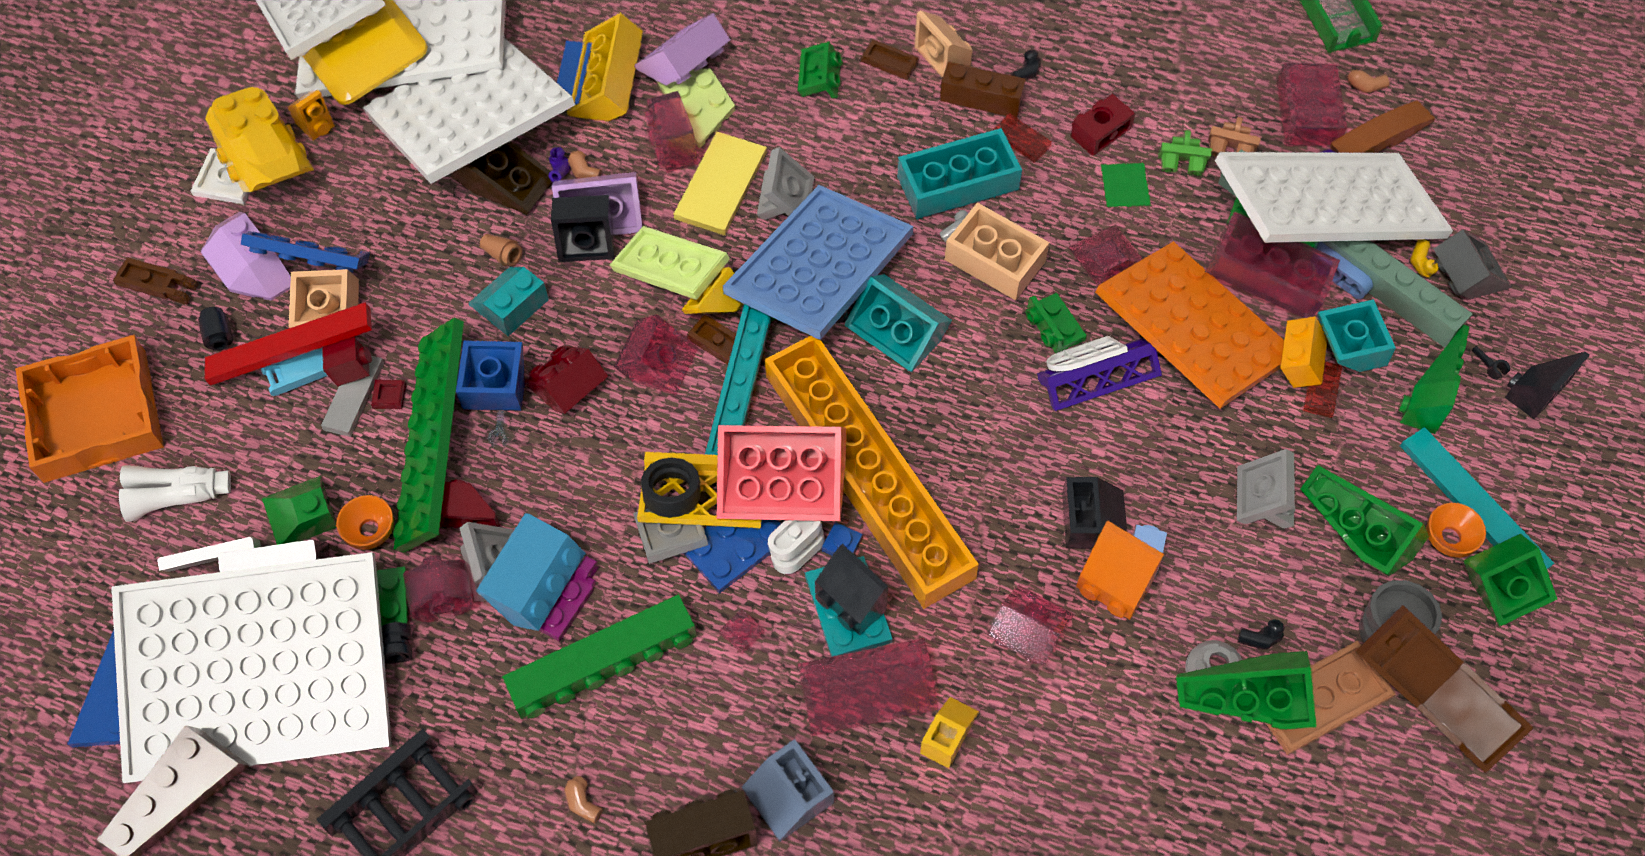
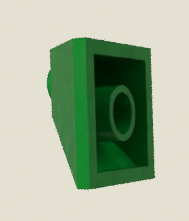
[262,476,337,545]

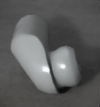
[939,210,968,243]

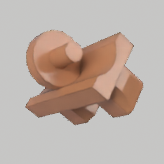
[1207,116,1261,157]

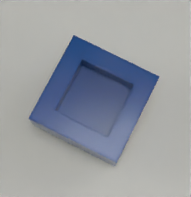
[822,522,863,555]

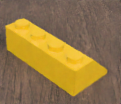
[567,13,643,121]

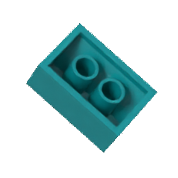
[844,274,952,372]

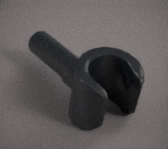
[1472,346,1511,380]

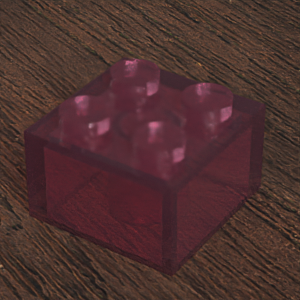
[644,91,698,173]

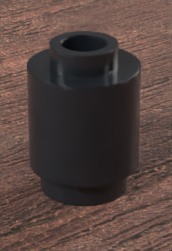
[198,307,233,351]

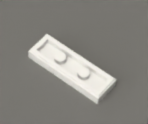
[158,537,261,572]

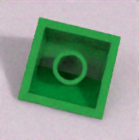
[1463,533,1558,627]

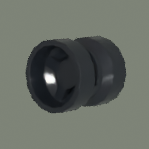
[381,622,413,664]

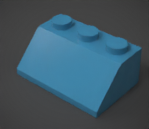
[476,513,585,631]

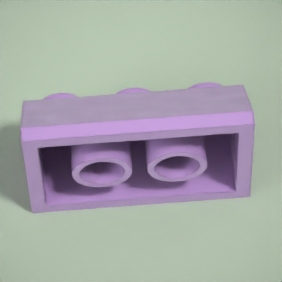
[634,13,730,85]
[552,172,642,235]

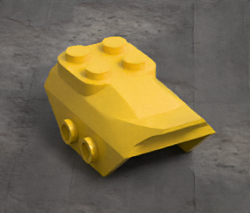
[205,87,314,192]

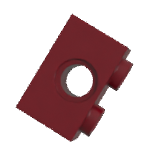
[1070,94,1135,156]

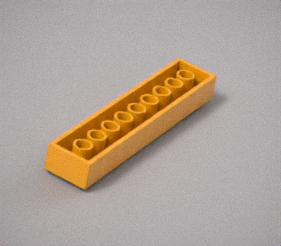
[765,336,979,609]

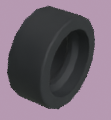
[641,457,701,518]

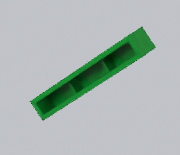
[502,594,697,719]

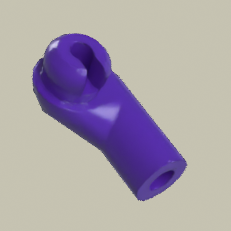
[549,147,571,182]

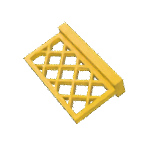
[637,452,762,528]

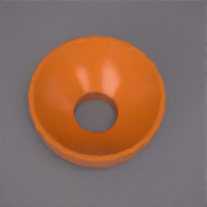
[336,495,394,550]
[1426,503,1486,558]

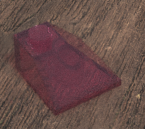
[1069,224,1142,287]

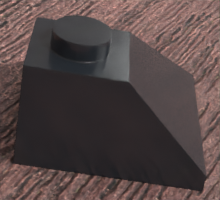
[1505,351,1590,419]

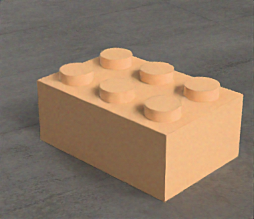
[944,202,1049,300]

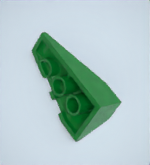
[1398,325,1469,434]
[1300,465,1430,576]
[1176,651,1317,730]

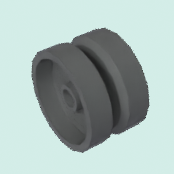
[1359,580,1442,642]

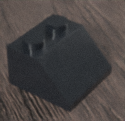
[551,195,614,262]
[815,544,888,636]

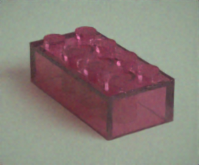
[1205,212,1340,318]

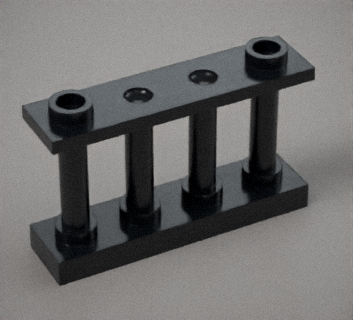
[316,728,478,856]

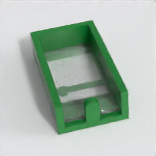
[1300,0,1383,53]

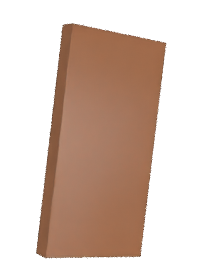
[1266,640,1396,756]

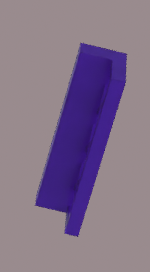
[1037,338,1162,411]

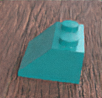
[468,267,549,336]
[1317,299,1396,372]

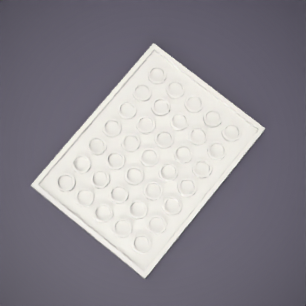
[112,552,392,783]

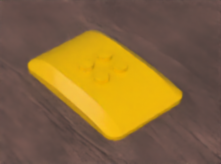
[302,0,428,105]

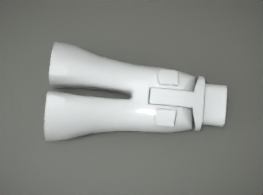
[119,465,231,522]

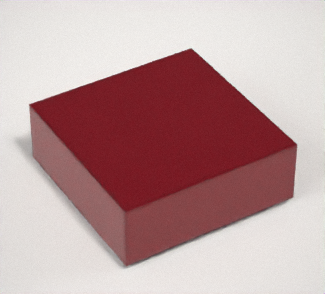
[371,379,406,409]

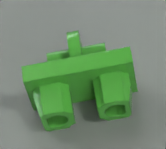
[1158,130,1212,176]

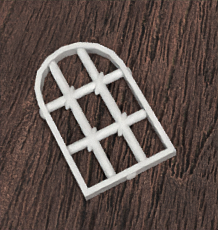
[1046,336,1128,371]

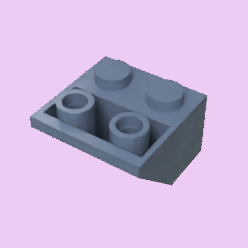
[742,739,834,842]

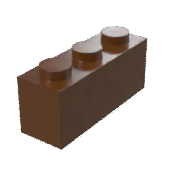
[940,62,1026,118]

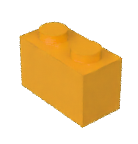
[1281,316,1328,388]

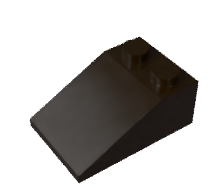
[451,141,552,215]

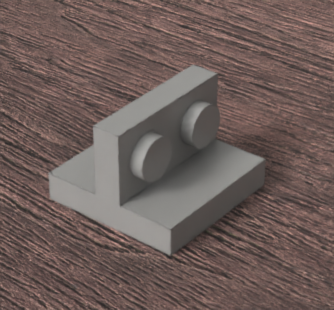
[757,147,814,220]
[1237,449,1295,528]
[459,522,514,602]

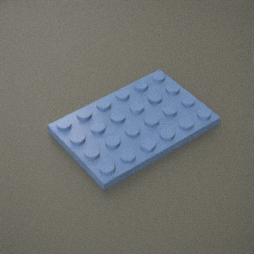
[723,185,913,340]

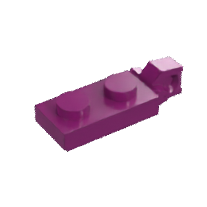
[539,556,599,642]

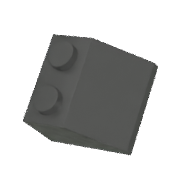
[1434,229,1512,299]

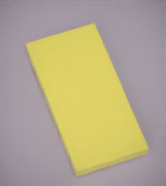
[674,132,767,235]

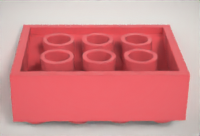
[717,425,846,521]

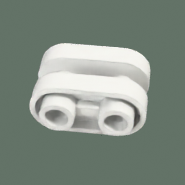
[768,520,825,574]

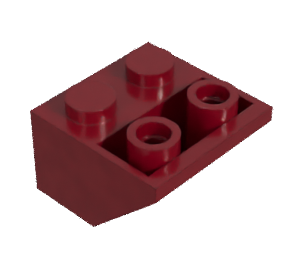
[525,345,608,414]

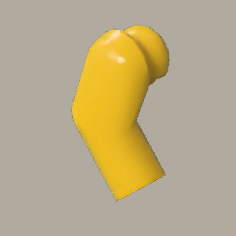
[1410,239,1438,277]

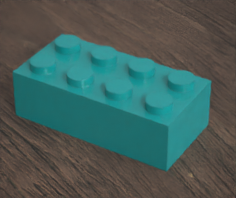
[897,128,1022,219]

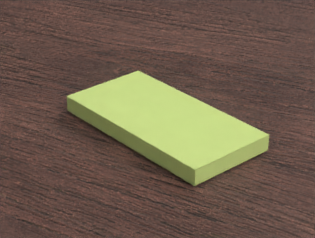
[610,226,730,300]

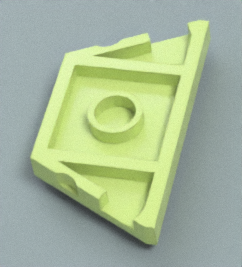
[655,69,735,148]

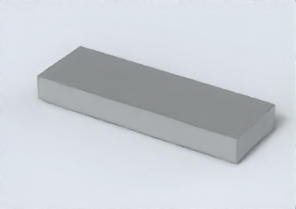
[321,356,384,437]

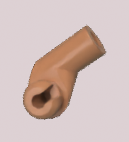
[1348,70,1390,93]
[568,150,602,178]
[564,776,603,824]

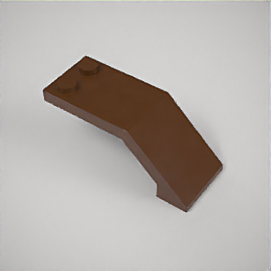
[1356,605,1534,773]

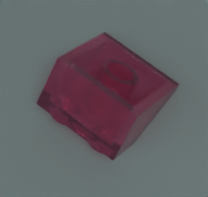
[614,314,698,395]
[987,585,1074,666]

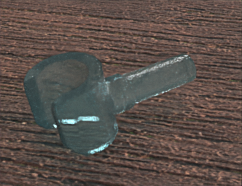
[488,410,508,448]

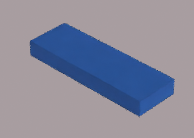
[557,41,592,105]

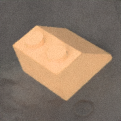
[915,10,973,78]
[289,269,359,328]

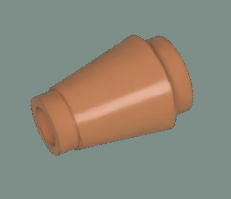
[480,234,522,266]

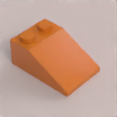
[1076,521,1164,620]

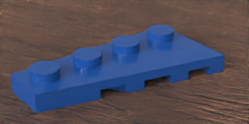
[240,231,370,272]
[67,630,120,747]

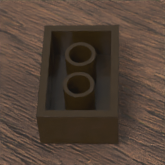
[644,789,758,856]

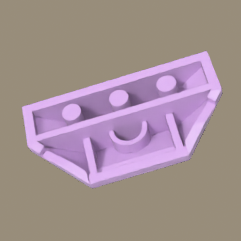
[201,212,291,300]

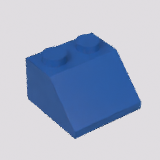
[456,341,525,411]

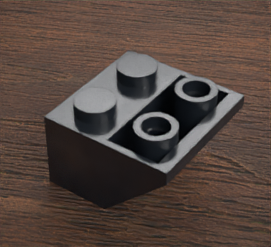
[1062,477,1127,549]

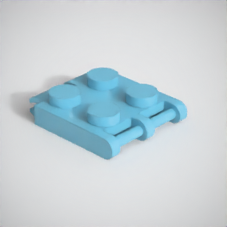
[261,348,328,396]

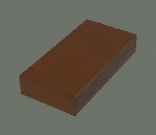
[861,39,919,80]

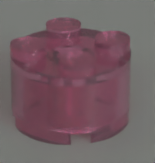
[403,556,473,622]

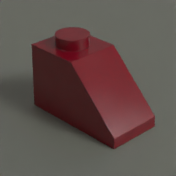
[322,337,372,386]
[440,480,500,528]

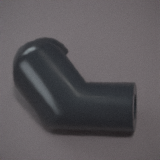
[1011,50,1041,80]
[1237,619,1285,650]

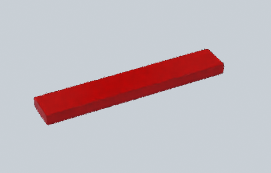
[205,302,372,386]

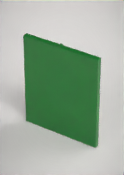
[1101,163,1151,207]

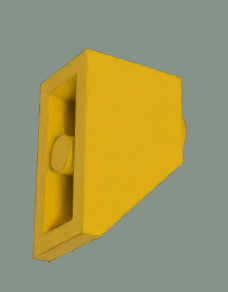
[682,267,744,314]

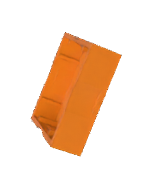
[15,335,164,483]

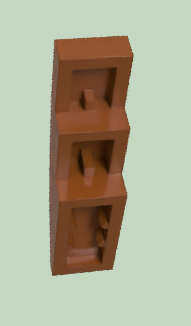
[1330,100,1435,153]

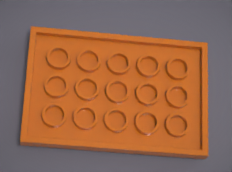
[1095,241,1284,409]

